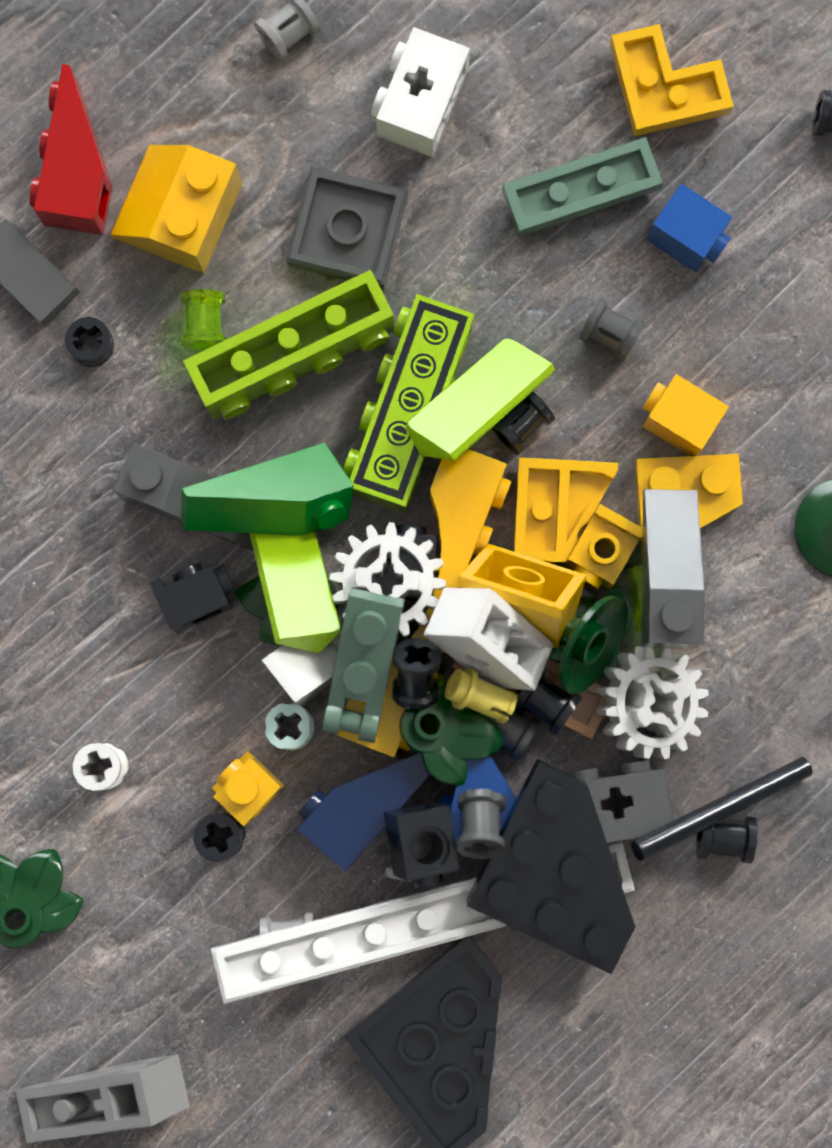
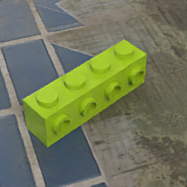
[183,269,395,420]

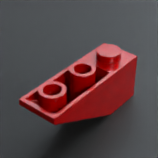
[30,64,113,235]

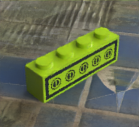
[343,294,475,514]

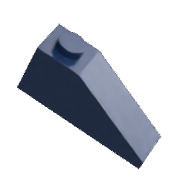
[298,753,429,872]

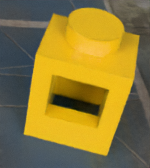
[565,504,643,590]
[212,750,286,826]

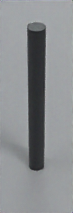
[631,757,813,861]

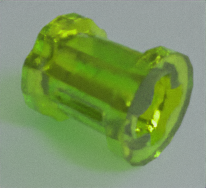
[180,289,227,350]

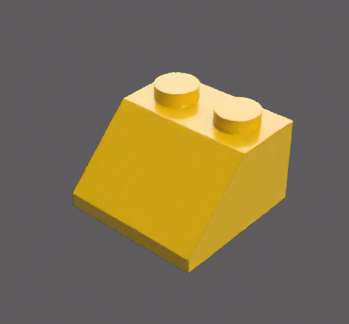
[110,145,242,274]
[457,543,587,649]

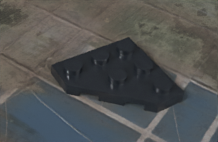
[466,758,635,974]
[344,936,502,1148]

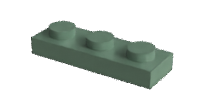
[502,137,663,237]

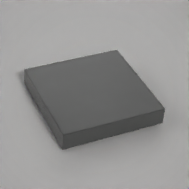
[286,166,408,289]

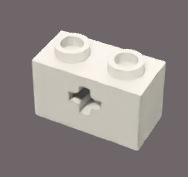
[371,27,470,157]
[424,588,554,691]

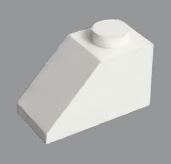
[262,635,340,706]

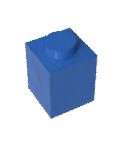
[646,183,732,272]

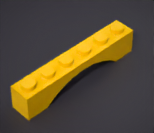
[337,449,512,758]

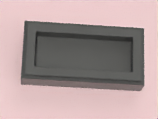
[0,219,80,327]

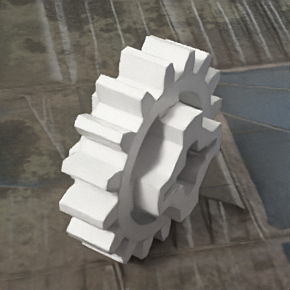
[330,522,446,638]
[596,646,709,759]

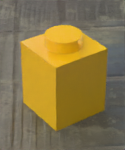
[642,374,729,456]

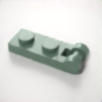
[322,588,405,743]

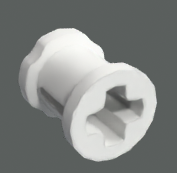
[72,743,129,791]

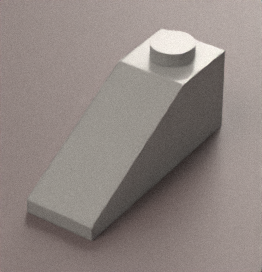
[16,1054,190,1144]

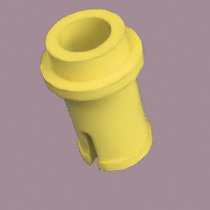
[445,668,517,724]

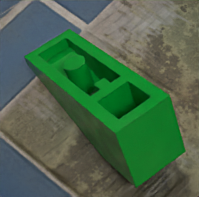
[181,443,354,536]

